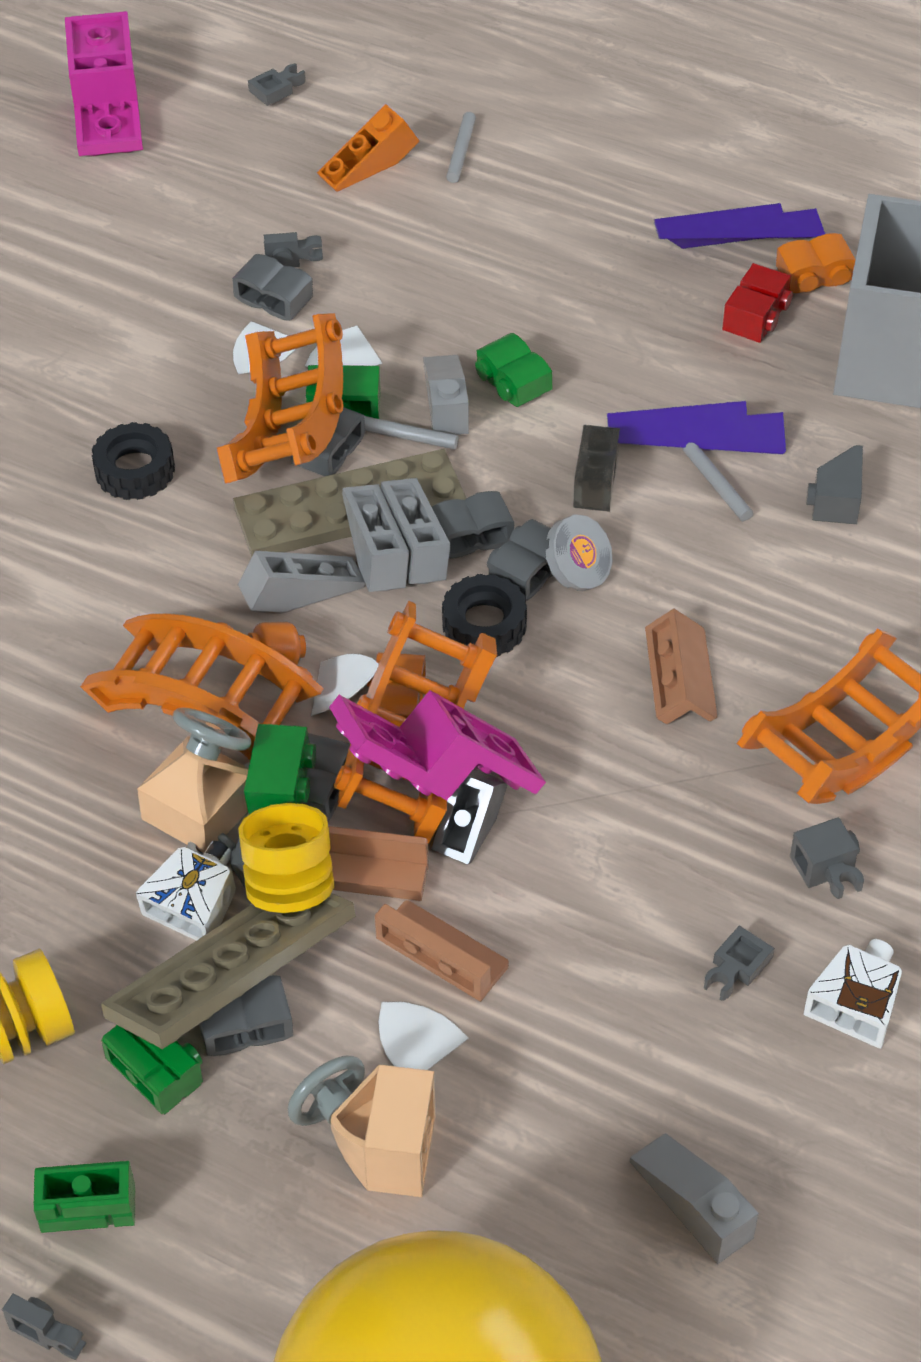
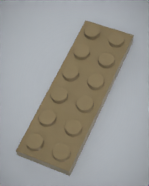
[233,449,467,557]
[101,893,356,1049]

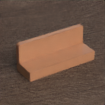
[645,608,717,725]
[328,826,429,901]
[375,900,509,1002]

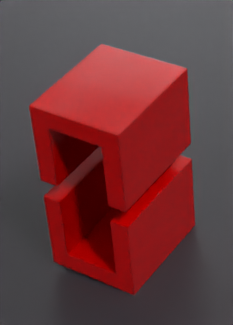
[722,263,793,343]

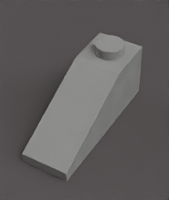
[423,355,469,435]
[381,478,450,584]
[342,484,409,592]
[238,551,365,612]
[630,1133,759,1264]

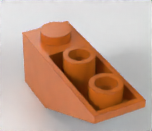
[317,104,420,192]

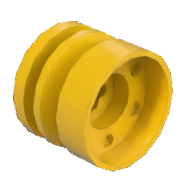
[238,803,335,913]
[0,948,75,1065]

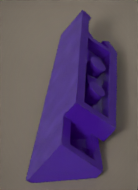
[654,203,825,249]
[607,401,786,454]

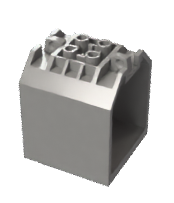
[833,194,921,408]

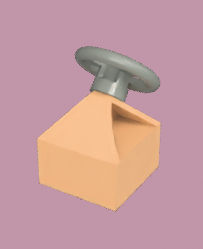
[137,707,251,853]
[288,1056,436,1197]

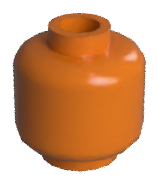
[247,622,306,665]

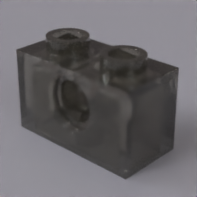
[573,425,620,512]

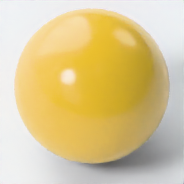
[273,1230,602,1362]

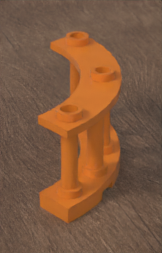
[216,313,343,484]
[334,601,497,844]
[80,613,324,760]
[736,628,921,804]

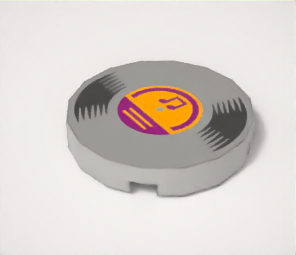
[545,515,613,591]

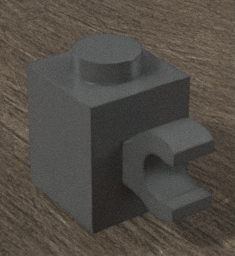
[790,817,864,899]

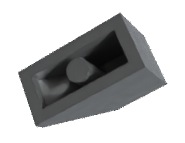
[806,445,863,524]
[431,769,508,864]

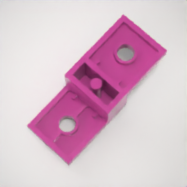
[65,11,143,156]
[329,690,546,800]

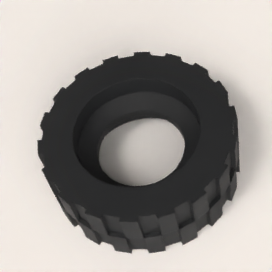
[92,422,175,500]
[442,574,527,657]

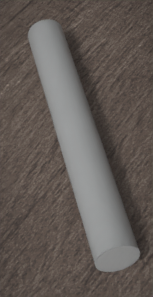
[446,112,476,183]
[364,416,458,450]
[683,443,753,522]

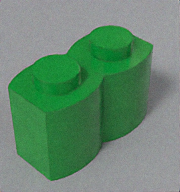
[475,333,553,407]

